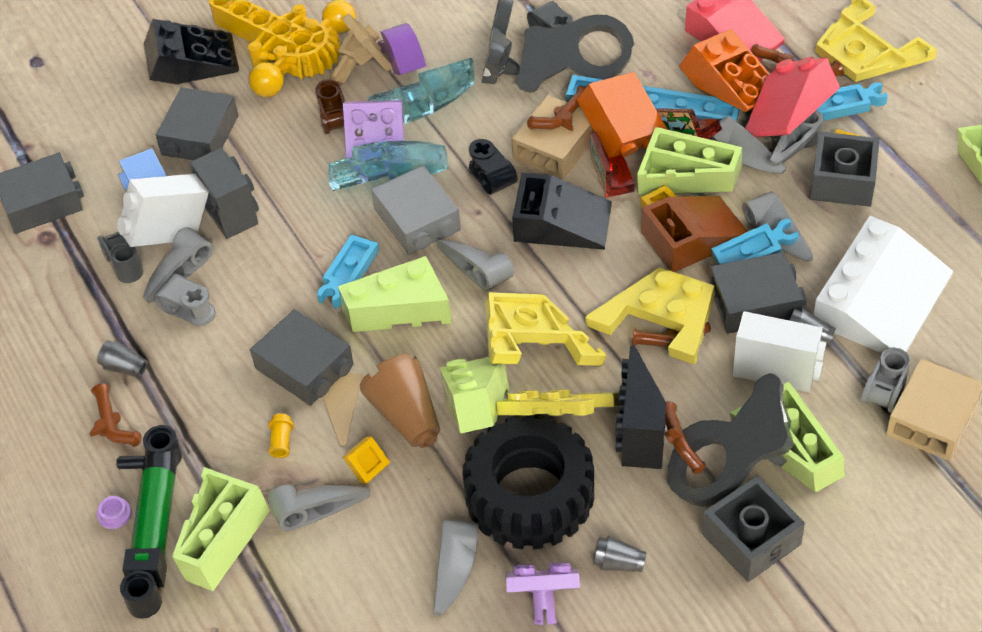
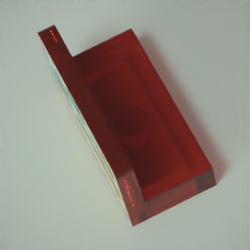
[656,108,722,139]
[590,132,635,198]

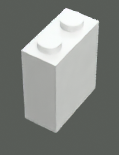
[117,174,209,247]
[733,311,827,393]

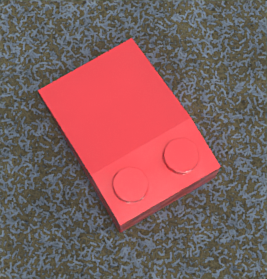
[685,0,785,62]
[745,56,840,137]

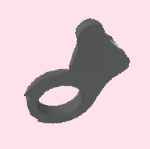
[481,0,520,84]
[516,15,634,93]
[668,373,794,507]

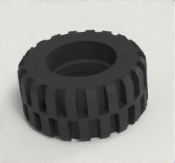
[462,415,594,550]

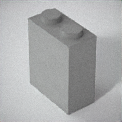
[371,165,461,255]

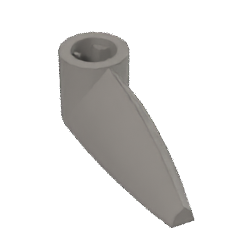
[770,110,823,167]
[704,116,787,174]
[742,191,813,262]
[143,227,213,303]
[436,239,514,291]
[267,485,370,531]
[434,519,479,615]

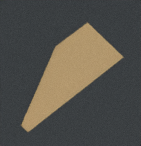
[323,373,362,446]

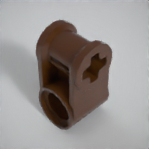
[315,80,345,135]

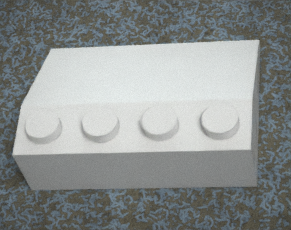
[814,216,953,353]

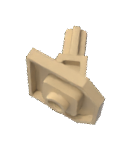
[331,13,392,85]

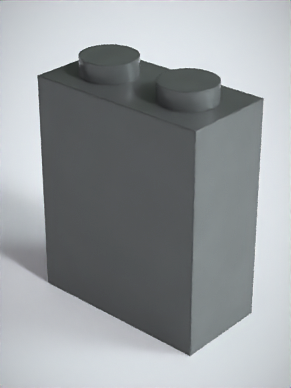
[156,87,238,160]
[0,152,84,234]
[710,252,806,334]
[250,309,354,406]

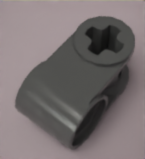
[527,1,573,28]
[97,232,144,283]

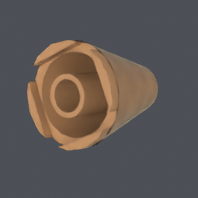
[360,354,440,448]

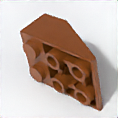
[641,196,749,272]

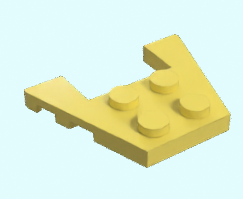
[815,0,937,82]
[585,267,715,365]
[485,292,606,366]
[497,389,619,416]

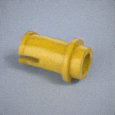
[268,414,294,458]

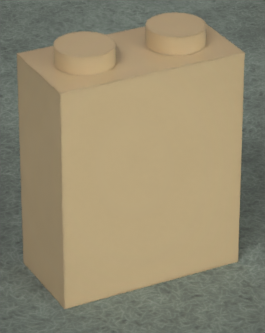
[512,95,597,180]
[886,358,982,461]

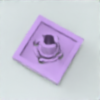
[343,100,405,162]
[506,562,580,625]

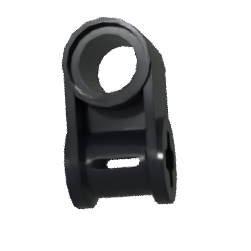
[469,139,518,195]

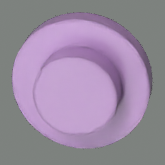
[97,496,132,529]

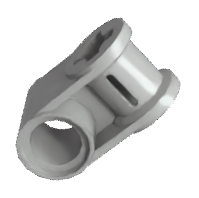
[153,274,215,326]
[861,347,910,413]

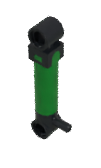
[116,425,182,619]

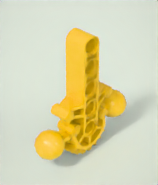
[208,0,356,98]

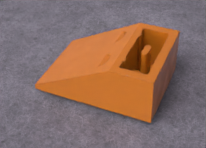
[679,28,770,112]

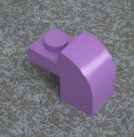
[378,23,426,75]

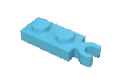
[816,83,888,121]
[711,219,799,265]
[317,234,379,308]

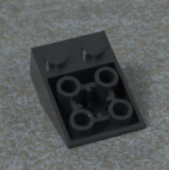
[143,19,239,84]
[512,173,612,250]
[616,346,666,469]

